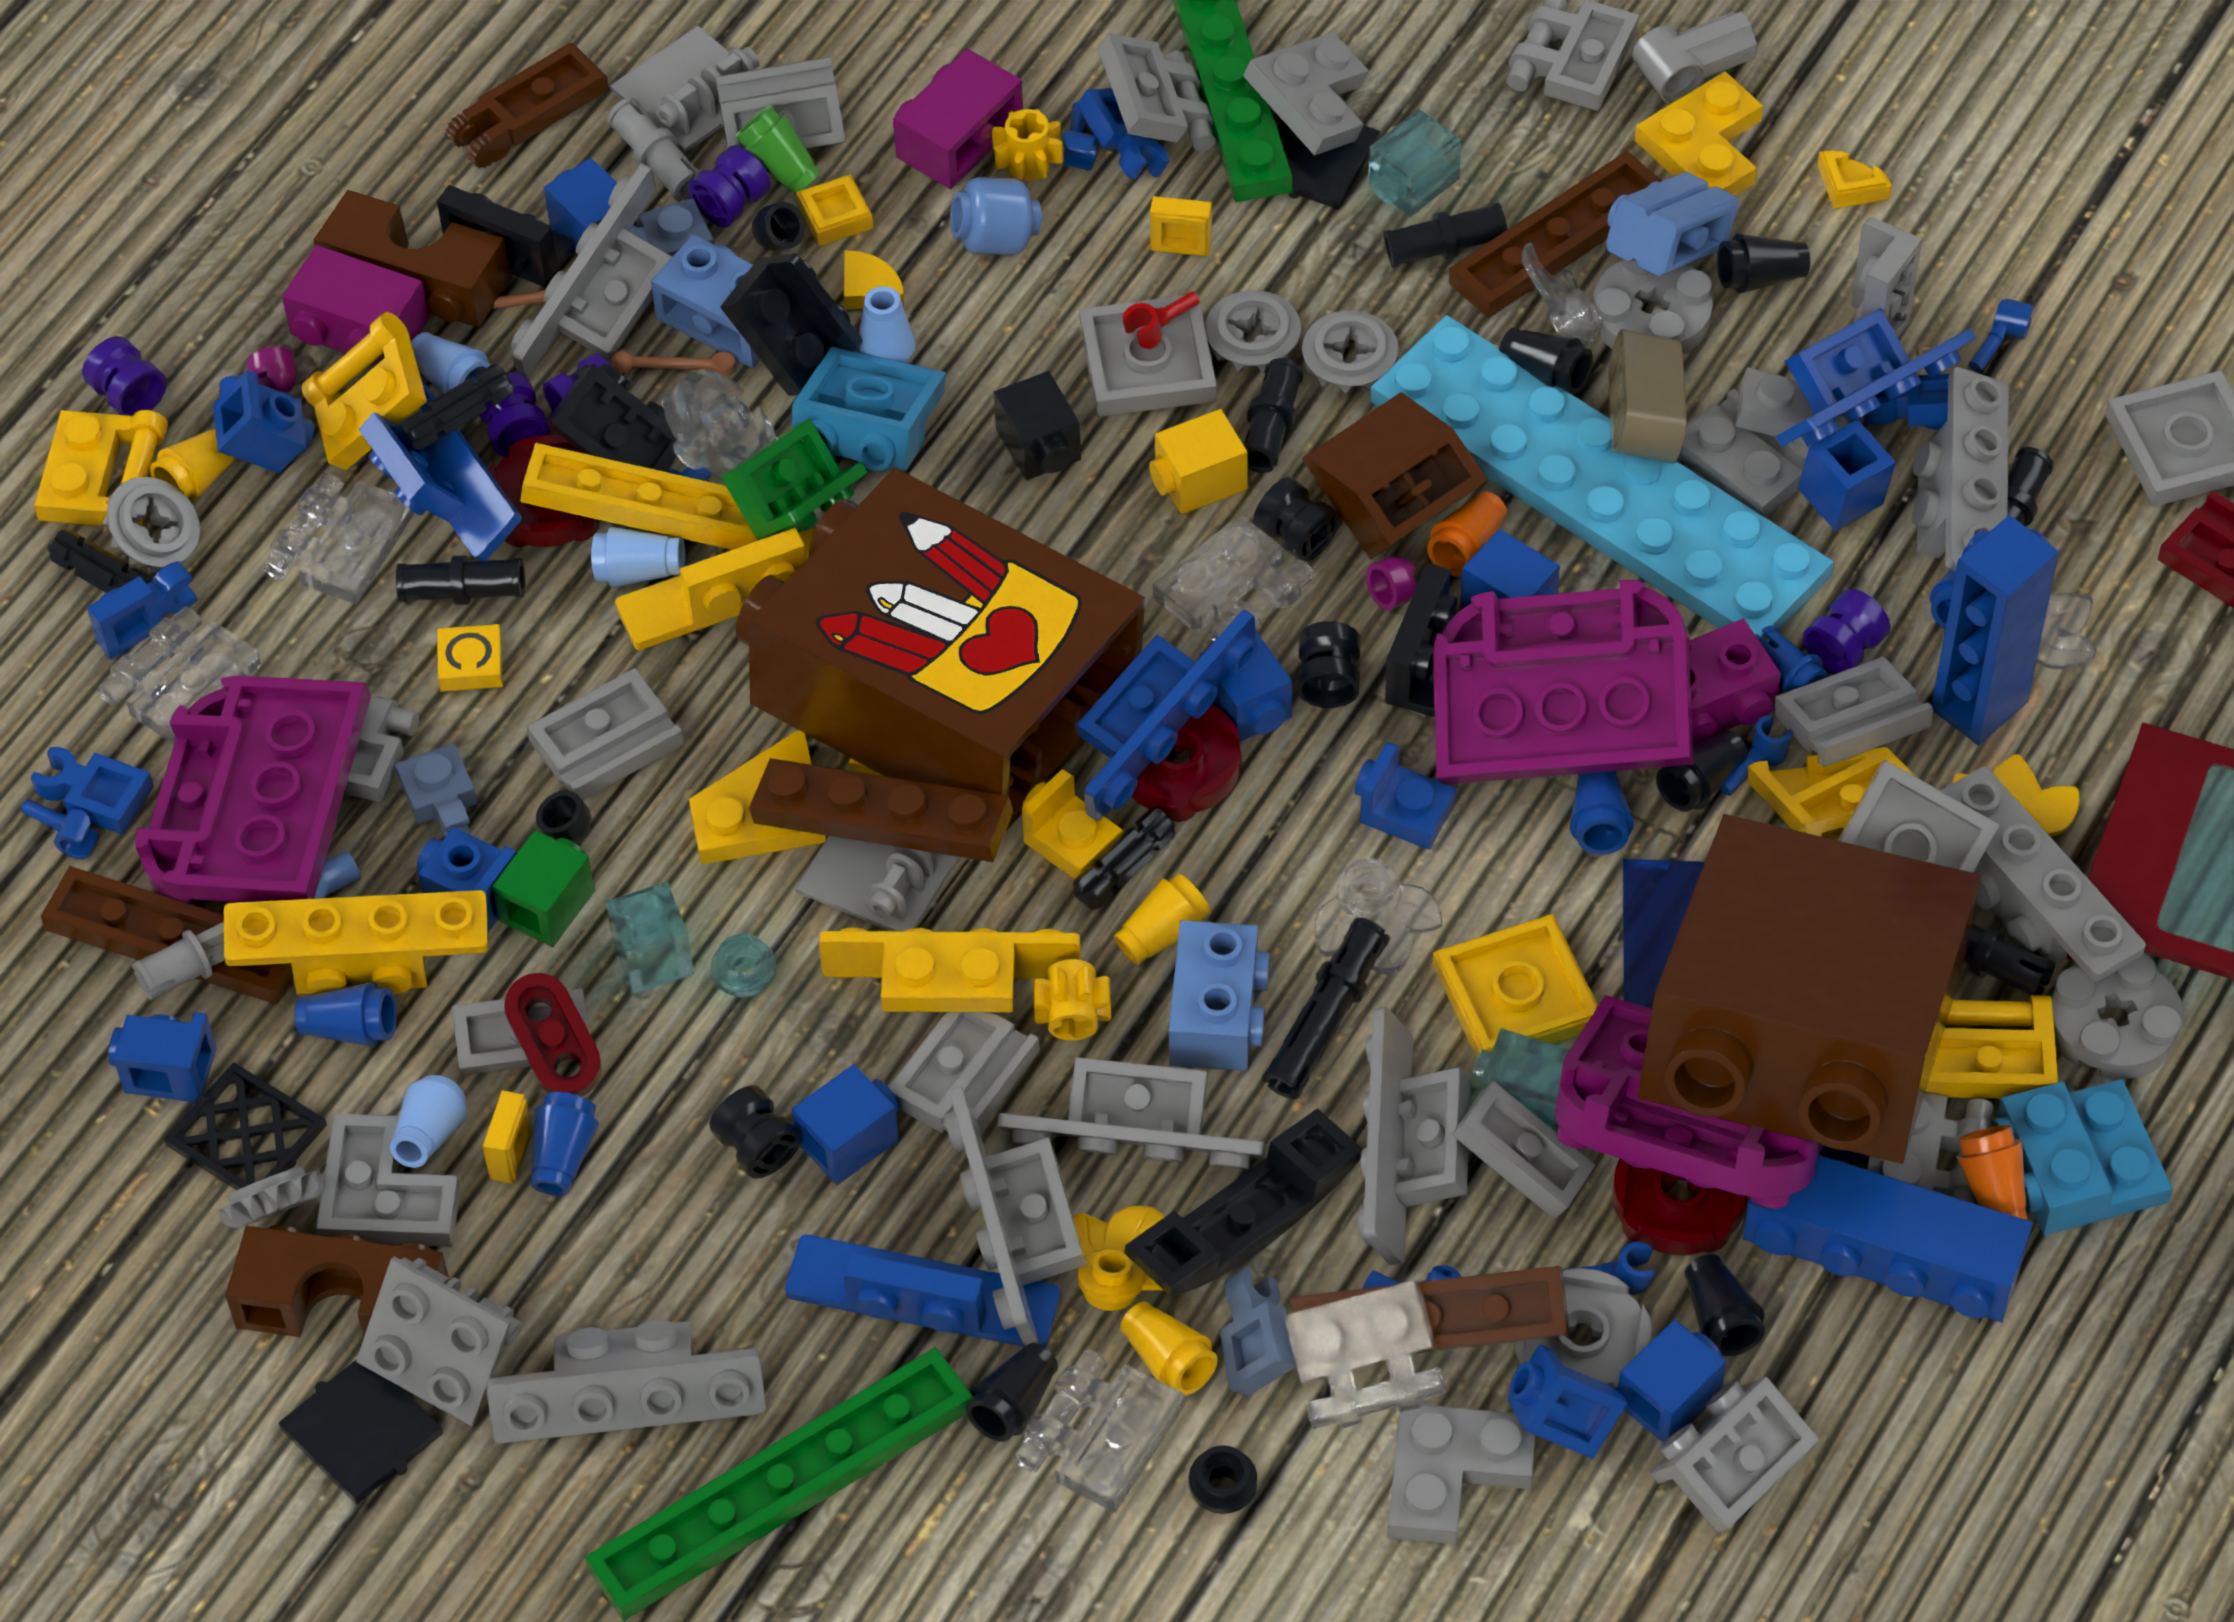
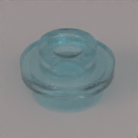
[711,934,776,997]

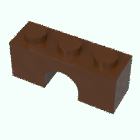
[314,190,513,328]
[225,1225,449,1337]

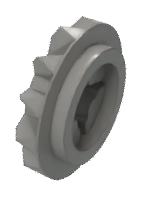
[1205,290,1301,373]
[1302,310,1398,394]
[102,477,200,573]
[218,1166,325,1228]

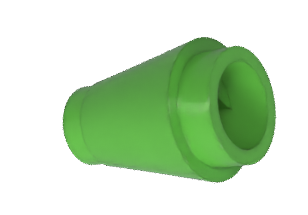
[735,105,821,195]

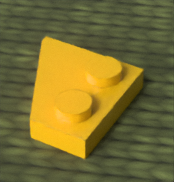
[689,731,826,865]
[1748,747,1916,831]

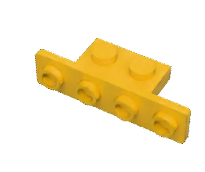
[615,527,817,650]
[224,890,488,995]
[819,927,1081,1012]

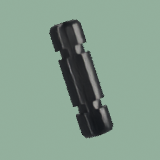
[400,364,514,450]
[47,529,153,593]
[1073,807,1176,910]

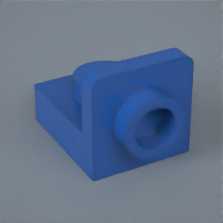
[1354,742,1457,850]
[1508,1344,1628,1459]

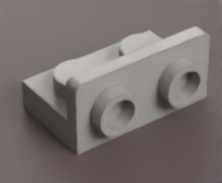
[1851,217,1922,338]
[1650,1377,1819,1532]

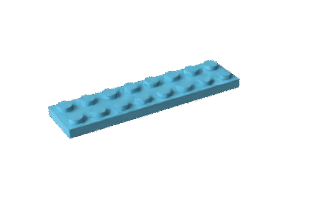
[1370,315,1834,643]

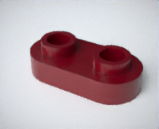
[504,973,602,1097]

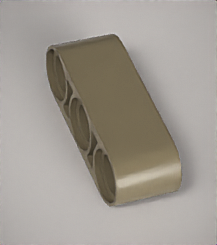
[1609,329,1686,464]

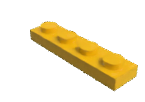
[520,443,767,550]

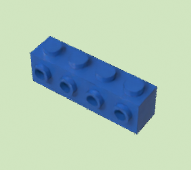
[1931,515,2059,746]
[1742,1155,2033,1323]

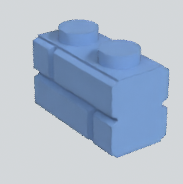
[1606,171,1739,277]

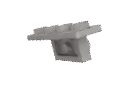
[511,163,672,379]
[1912,367,2009,572]
[1941,767,2146,981]
[1358,1007,1471,1265]
[997,1057,1266,1169]
[944,1086,1087,1346]
[486,1320,766,1443]

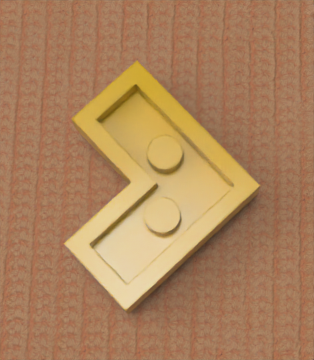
[1634,71,1763,196]

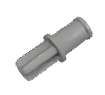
[132,922,225,1001]

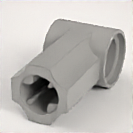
[1632,11,1758,103]

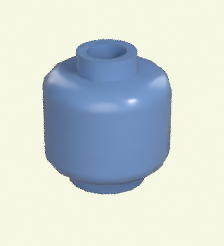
[950,177,1042,256]

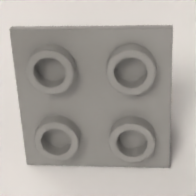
[610,26,760,153]
[795,836,959,932]
[356,1256,522,1426]

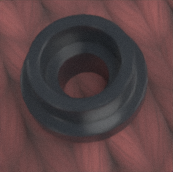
[1189,1445,1257,1514]

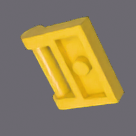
[301,312,427,471]
[34,410,168,526]
[1925,995,2058,1099]

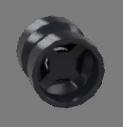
[1253,477,1340,562]
[1297,621,1361,708]
[709,1085,801,1178]

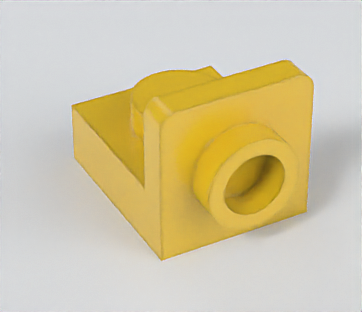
[1022,769,1123,879]

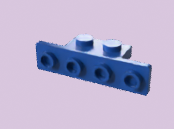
[1775,308,1976,447]
[358,379,522,561]
[1077,609,1258,822]
[785,1234,1061,1348]

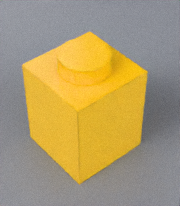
[1149,409,1248,515]

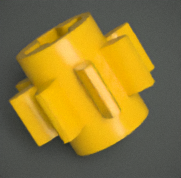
[992,109,1064,181]
[1033,959,1111,1041]

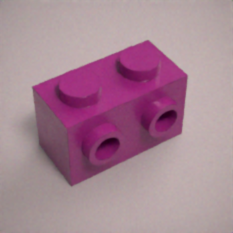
[893,48,1023,190]
[282,245,429,364]
[1689,618,1781,745]

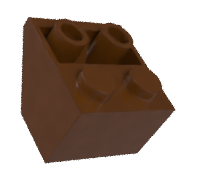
[1302,392,1488,560]

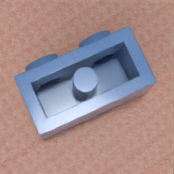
[651,234,760,369]
[1169,920,1270,1071]

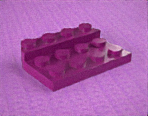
[1433,580,1694,784]
[135,676,371,906]
[1554,995,1824,1209]

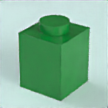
[492,830,595,947]

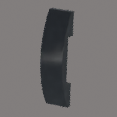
[1124,1108,1363,1296]

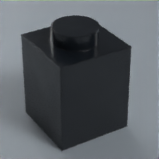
[993,371,1081,481]

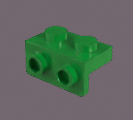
[720,418,868,540]

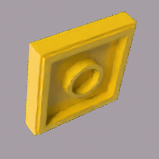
[1432,914,1598,1068]

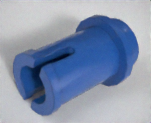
[1755,625,1827,693]

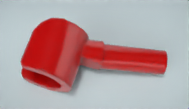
[1122,292,1200,349]

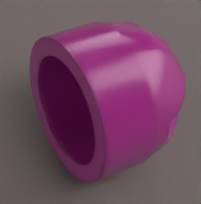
[246,347,297,393]
[1366,556,1419,610]

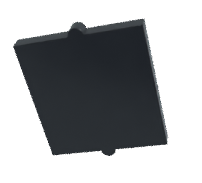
[1277,120,1381,210]
[279,1359,443,1505]

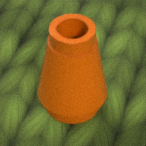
[1427,491,1507,576]
[1956,1125,2028,1220]

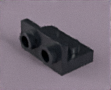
[437,185,575,288]
[720,253,863,396]
[545,364,689,472]
[1385,563,1461,717]

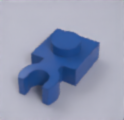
[1076,88,1170,179]
[1865,374,1949,430]
[87,561,198,660]
[30,747,154,835]

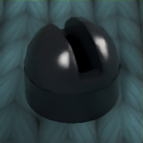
[752,202,805,251]
[536,790,592,844]

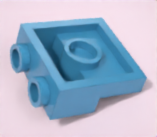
[791,347,946,472]
[1991,1079,2172,1236]

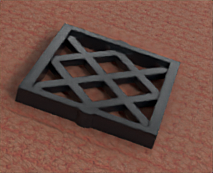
[164,1062,327,1190]

